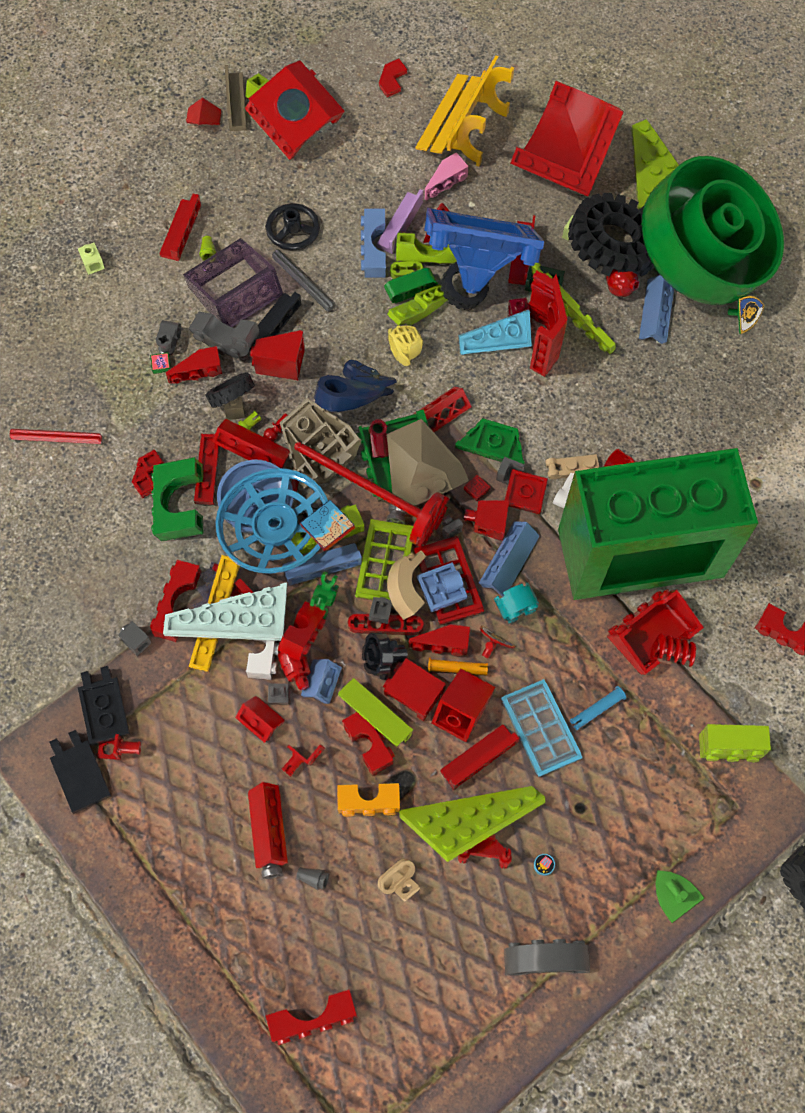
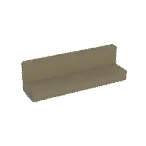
[225,65,247,131]

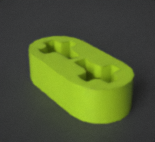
[390,261,423,279]

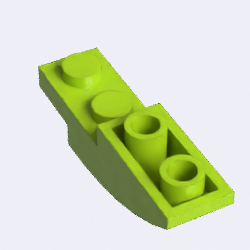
[387,284,448,326]

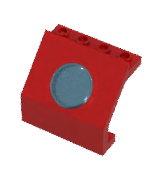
[245,60,345,160]

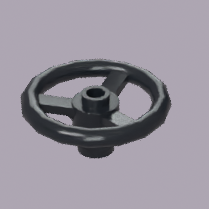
[265,203,320,251]

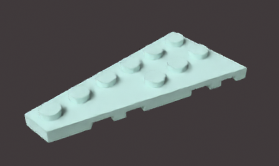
[163,582,287,641]

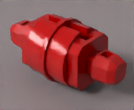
[278,641,311,691]

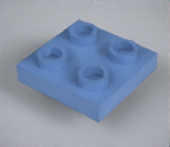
[417,562,467,612]

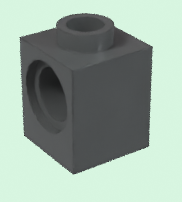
[118,621,151,656]

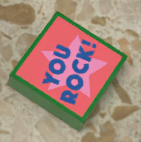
[150,353,171,374]

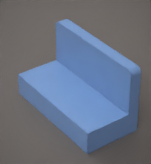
[301,659,342,704]

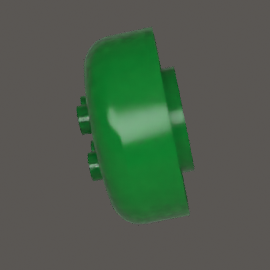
[642,156,784,305]

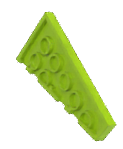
[532,263,616,354]

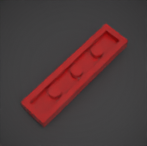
[194,433,220,505]

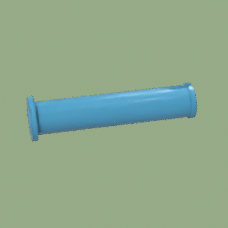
[570,686,627,730]

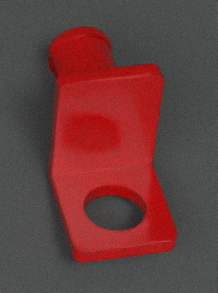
[97,734,141,760]
[281,744,325,777]

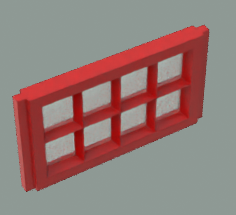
[414,536,484,625]

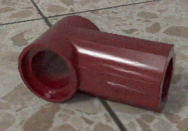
[368,419,389,458]

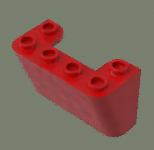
[607,589,704,675]

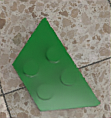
[455,418,525,464]

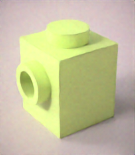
[78,243,105,275]

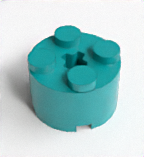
[494,582,539,624]

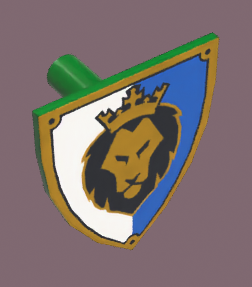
[728,296,764,334]

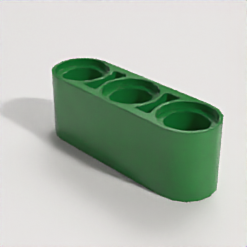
[384,268,438,303]

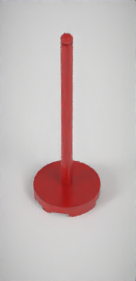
[294,442,449,548]

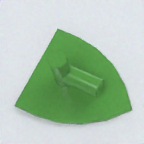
[655,870,704,923]

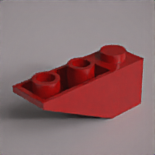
[166,346,222,384]
[408,624,470,657]

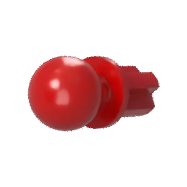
[263,413,288,442]

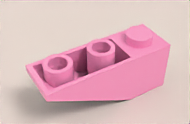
[424,152,468,200]

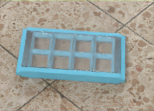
[501,679,583,777]

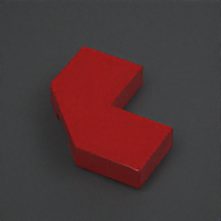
[379,58,407,98]
[132,449,164,499]

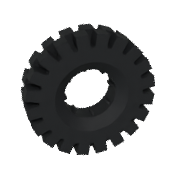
[568,193,654,277]

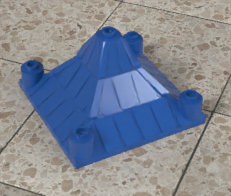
[424,208,544,294]

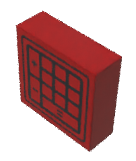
[464,475,490,501]

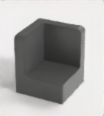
[496,457,525,485]

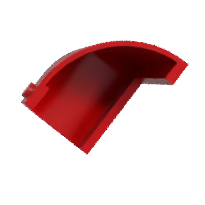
[510,81,624,197]

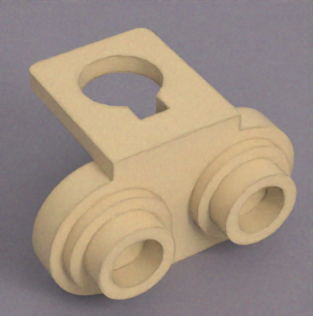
[378,859,420,901]

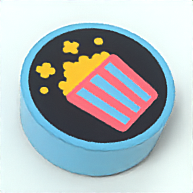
[534,854,555,876]

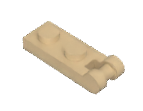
[545,454,599,479]

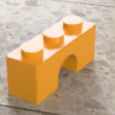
[337,783,400,817]

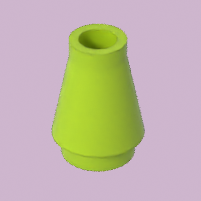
[199,236,217,262]

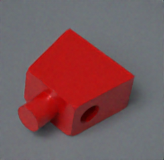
[464,500,509,541]

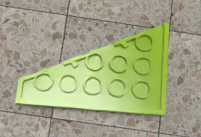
[631,119,679,209]
[399,786,546,862]

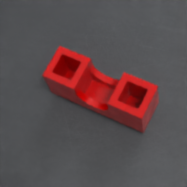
[278,601,326,660]
[754,603,805,655]
[342,712,395,777]

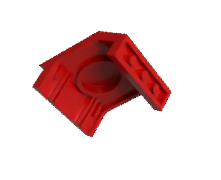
[528,270,568,377]

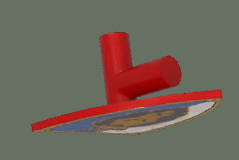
[480,626,516,659]

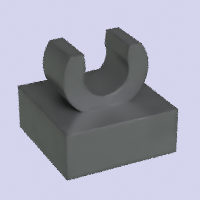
[442,515,463,539]
[268,683,289,705]

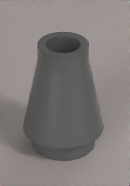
[296,867,329,890]

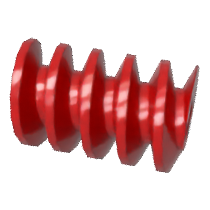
[652,633,696,667]

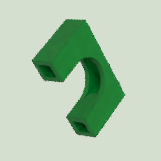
[151,457,203,541]

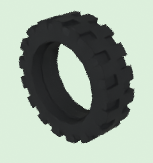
[441,262,489,310]
[205,372,255,408]

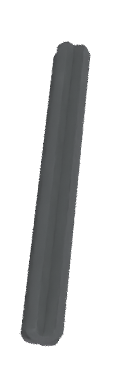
[272,249,334,312]

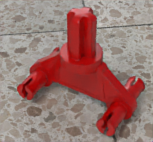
[458,834,512,869]

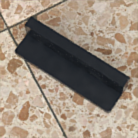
[250,292,302,350]

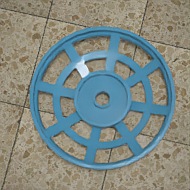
[216,468,328,573]

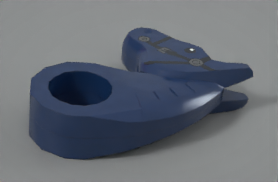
[314,359,397,412]

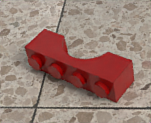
[150,560,202,642]
[265,989,357,1046]

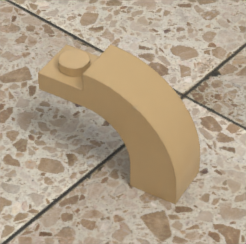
[387,551,426,620]

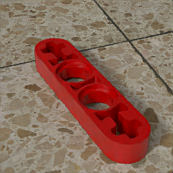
[348,614,424,635]

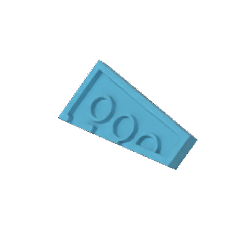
[459,310,532,354]

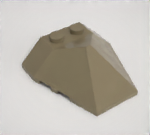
[280,398,361,489]
[387,419,469,506]

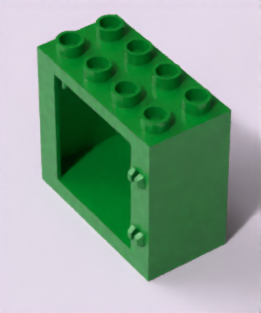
[558,448,758,600]

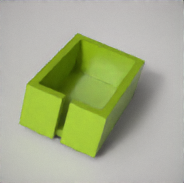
[699,724,771,762]

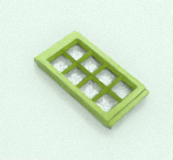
[355,519,413,600]

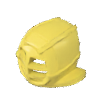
[388,325,423,366]

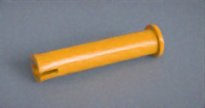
[428,657,488,676]

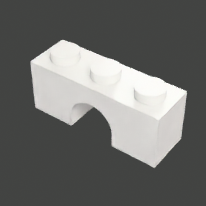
[246,640,279,680]

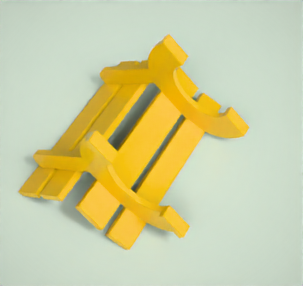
[415,56,514,167]

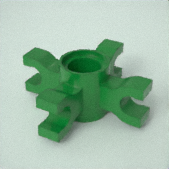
[310,571,339,619]

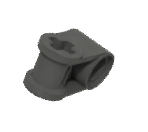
[156,320,182,356]

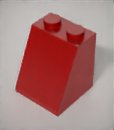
[250,330,305,381]
[431,668,495,742]

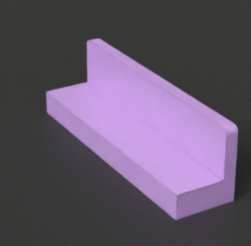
[377,189,423,254]

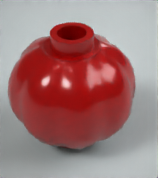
[606,269,639,297]

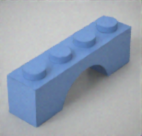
[361,209,386,278]

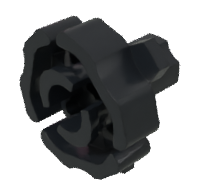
[362,632,408,680]

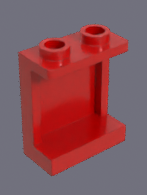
[383,658,446,721]

